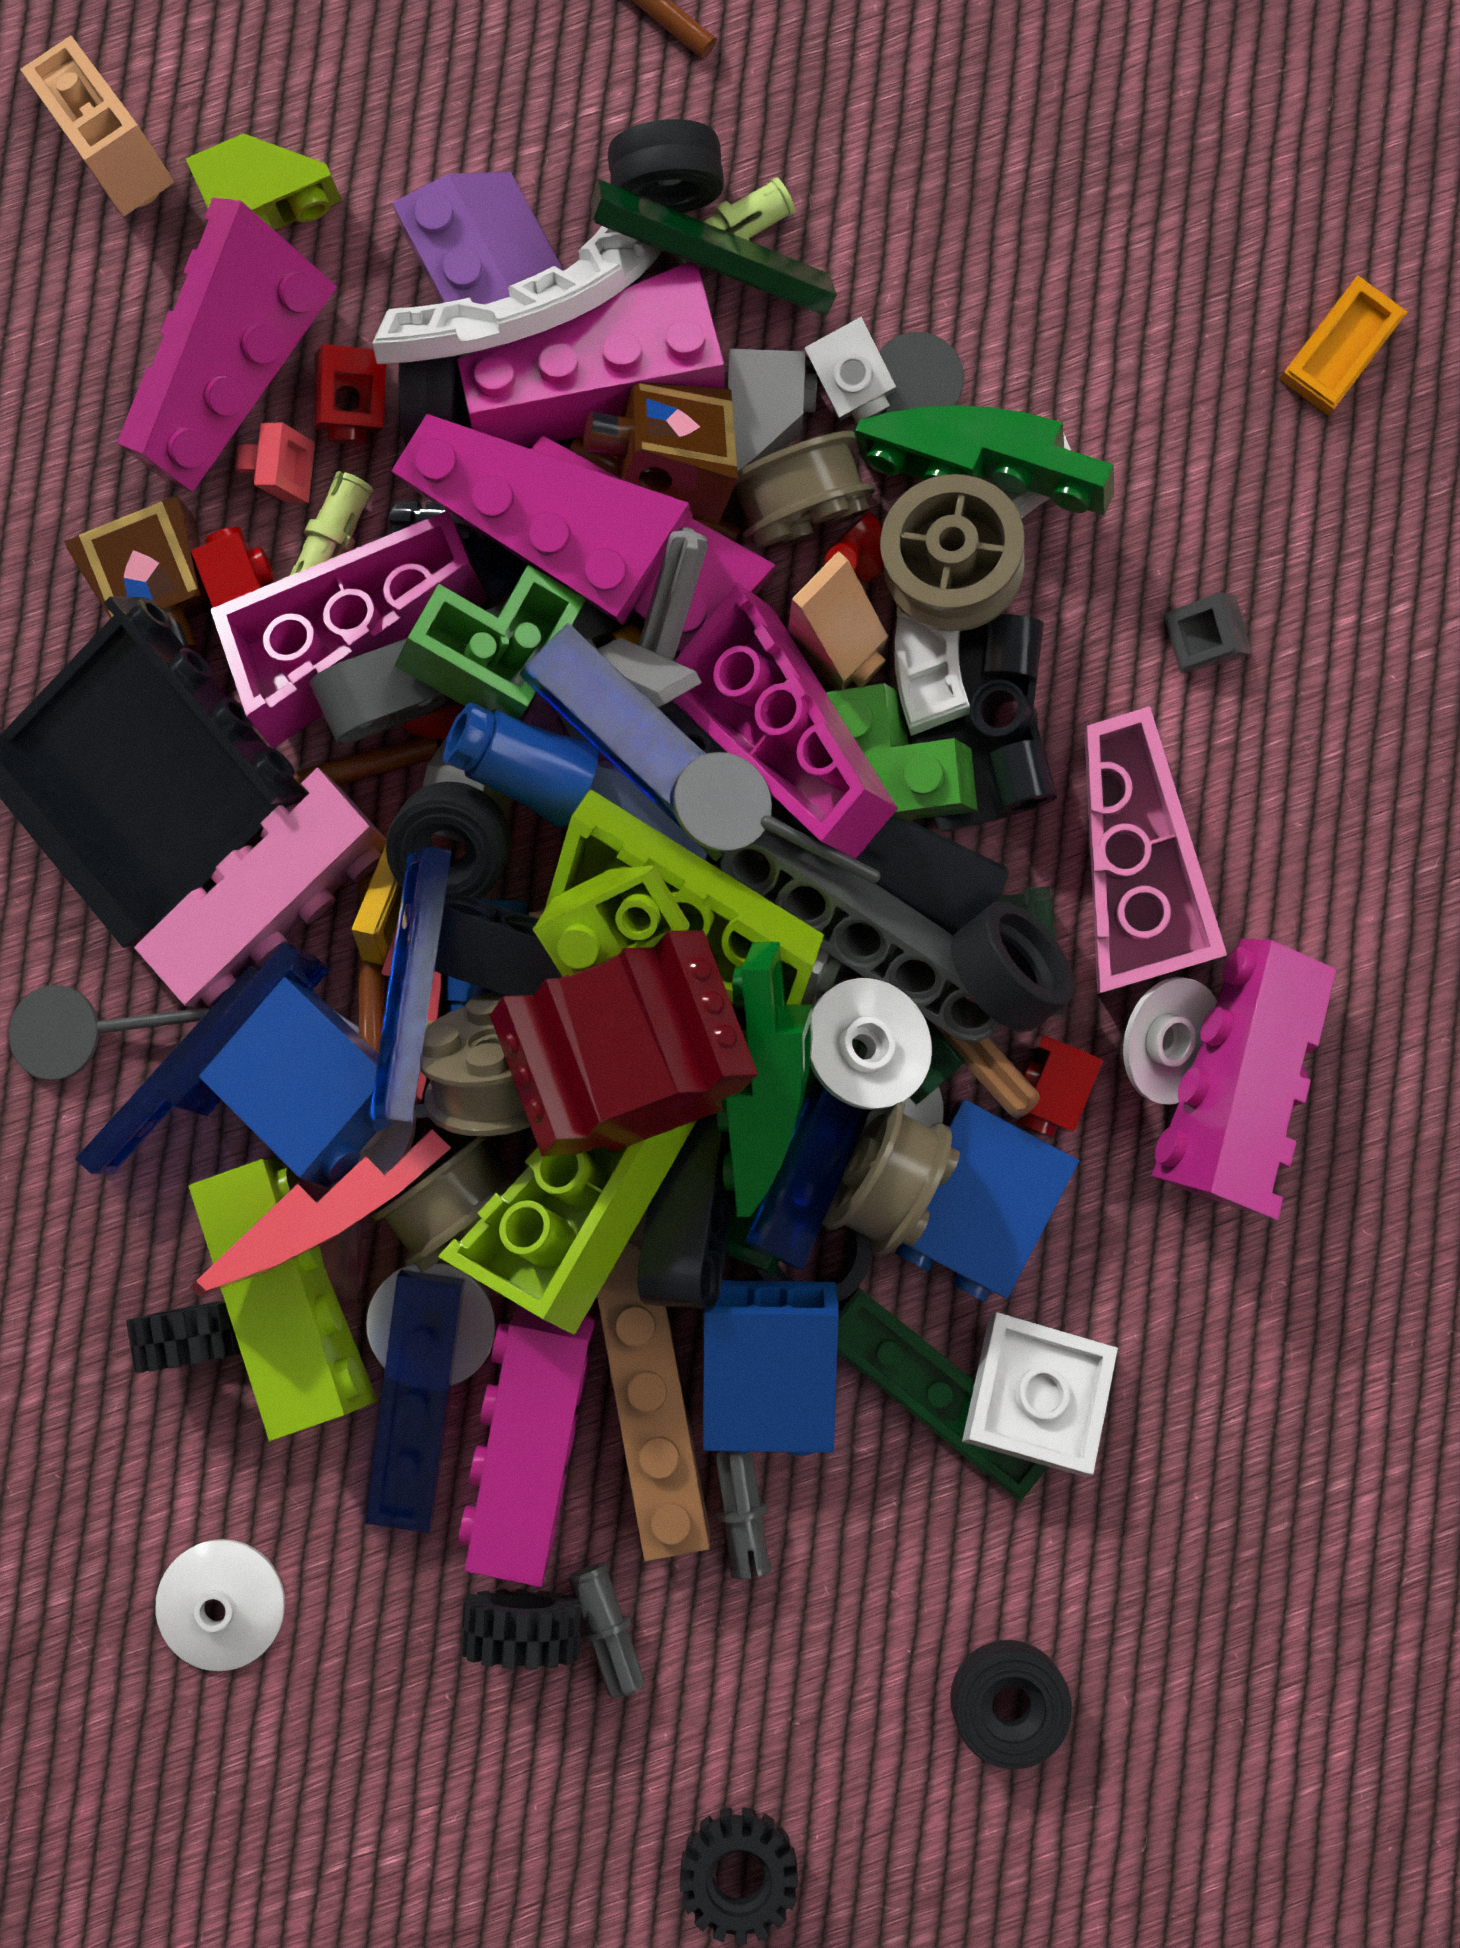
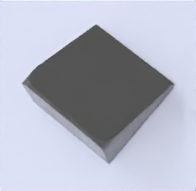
[1163,592,1252,673]

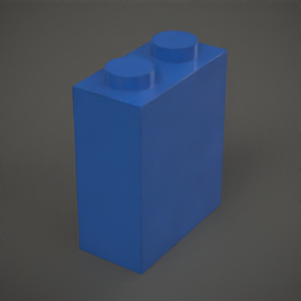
[199,977,414,1187]
[895,1099,1079,1302]
[703,1280,839,1456]

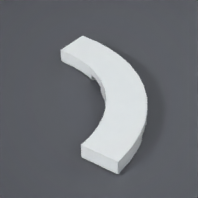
[372,226,662,364]
[894,432,1071,736]

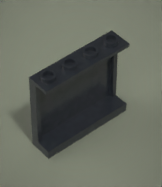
[0,597,306,948]

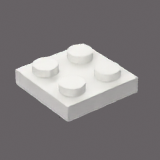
[962,1312,1118,1477]

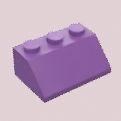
[392,172,564,354]

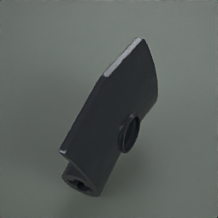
[912,614,1057,832]
[787,812,1009,935]

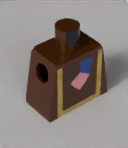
[583,382,738,523]
[64,496,213,651]

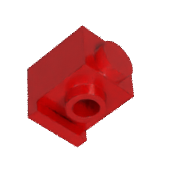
[314,344,386,445]
[190,527,276,608]
[1017,1035,1103,1138]

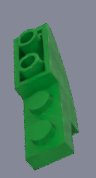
[855,405,1114,516]
[717,942,813,1217]

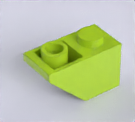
[186,133,342,230]
[533,865,690,977]

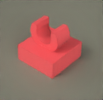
[235,422,315,504]

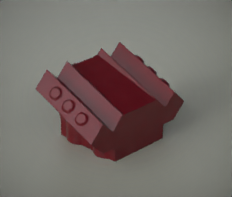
[490,931,758,1157]

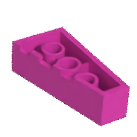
[211,511,488,748]

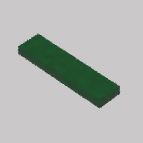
[591,179,837,315]
[837,1287,1048,1502]

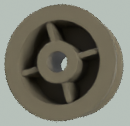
[732,431,875,548]
[880,474,1025,631]
[414,993,530,1136]
[821,1102,960,1256]
[370,1136,520,1273]

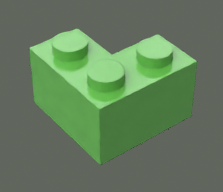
[394,565,586,719]
[826,683,978,820]

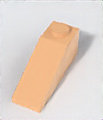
[20,35,175,217]
[788,551,888,691]

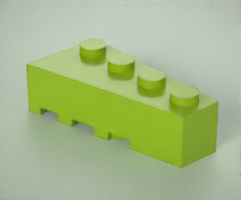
[545,789,824,1005]
[438,1120,697,1335]
[188,1159,378,1441]

